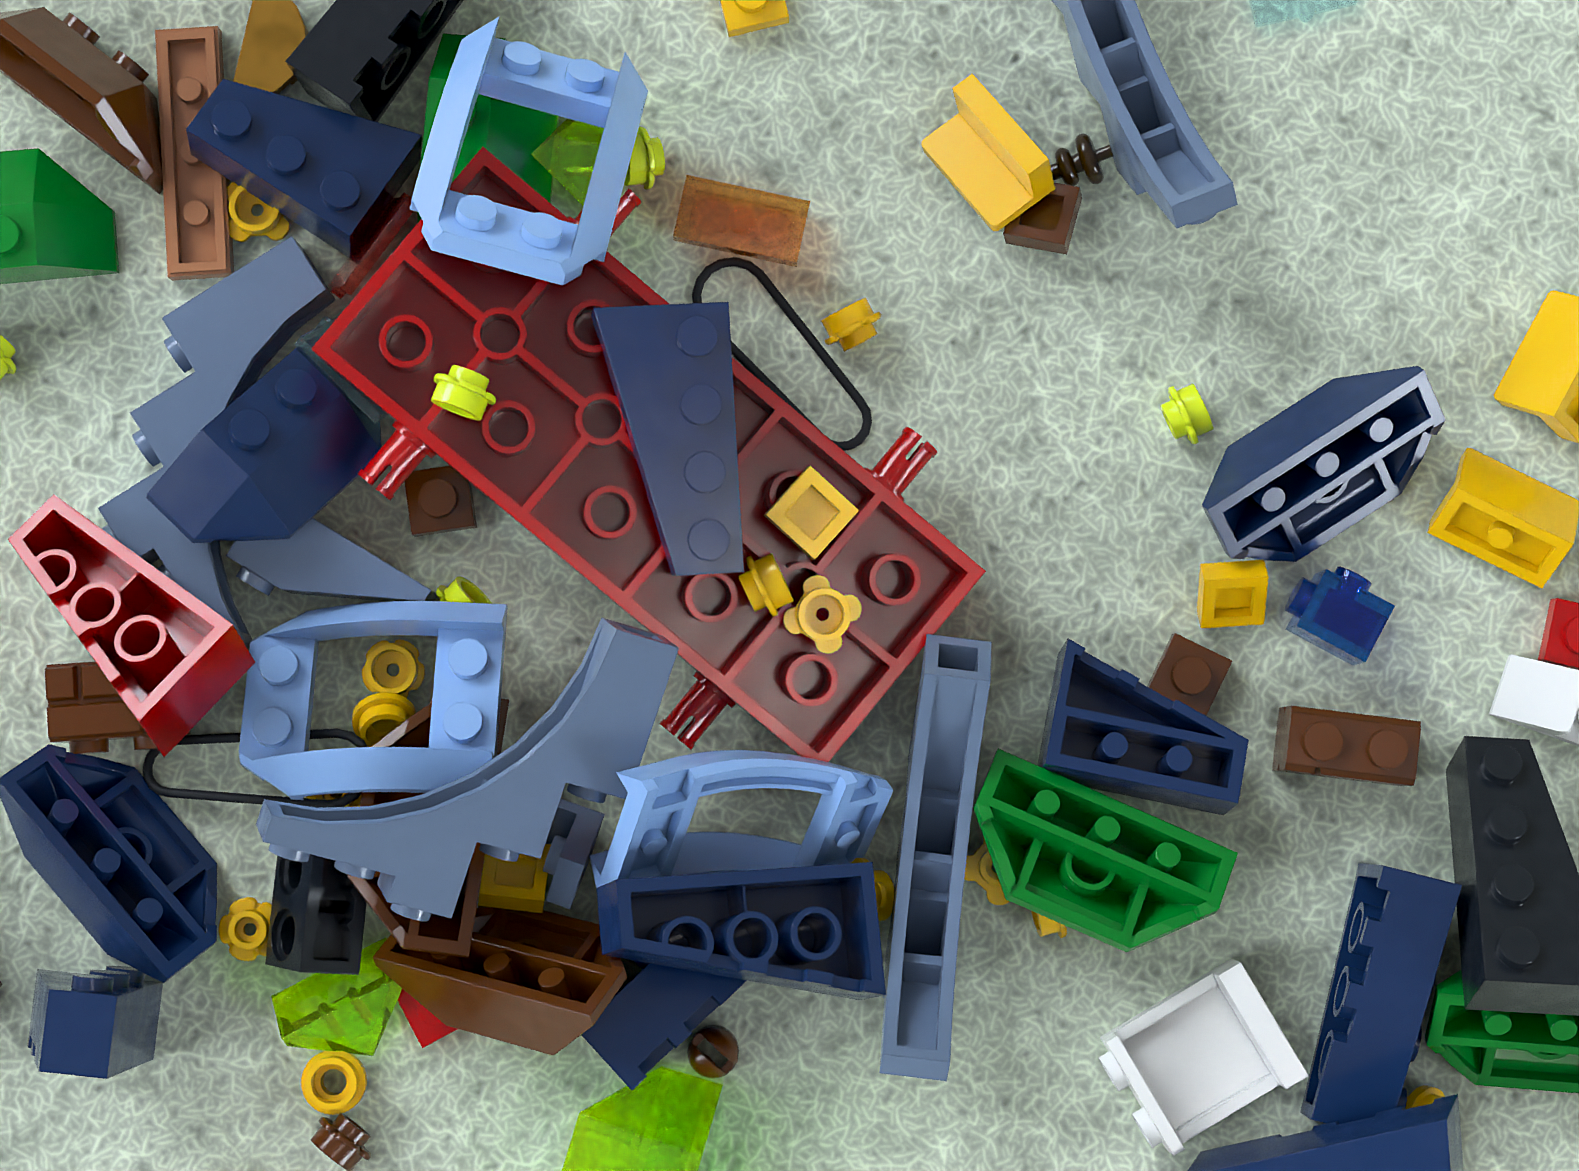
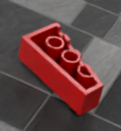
[8,494,255,757]

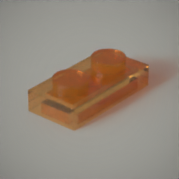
[673,175,810,267]

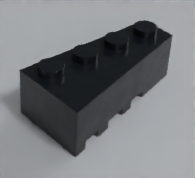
[285,0,463,122]
[1446,736,1579,1016]

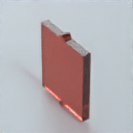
[328,192,414,299]

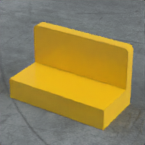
[921,73,1055,231]
[1494,290,1579,443]
[1427,448,1579,588]

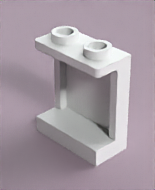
[1099,959,1309,1156]

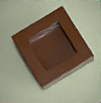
[1003,183,1082,255]
[404,466,477,537]
[1147,633,1232,716]

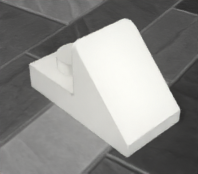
[1489,654,1579,747]

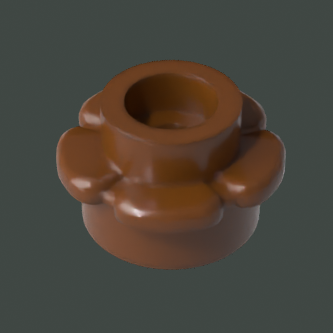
[311,1113,371,1171]

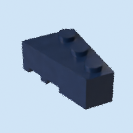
[186,79,422,258]
[1038,638,1249,815]
[581,960,747,1090]
[27,966,163,1079]

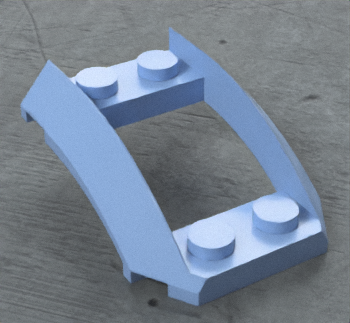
[410,17,648,285]
[239,601,508,800]
[589,750,893,888]

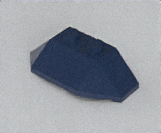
[146,339,382,543]
[1202,366,1446,562]
[0,744,217,983]

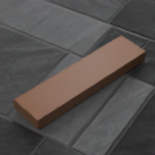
[155,26,234,281]

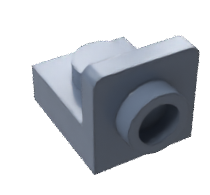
[543,799,605,909]

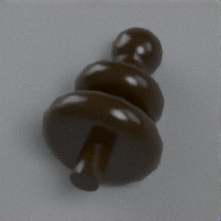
[1050,133,1114,186]

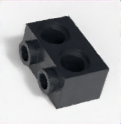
[265,854,367,975]

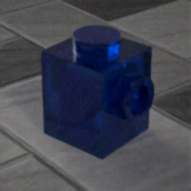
[1285,566,1395,665]

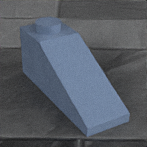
[226,518,437,601]

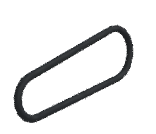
[692,257,872,451]
[143,728,367,808]

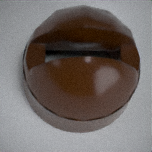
[687,1025,739,1078]

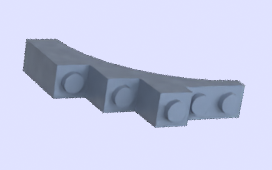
[1051,0,1238,229]
[98,236,336,651]
[256,618,679,921]
[879,634,992,1081]

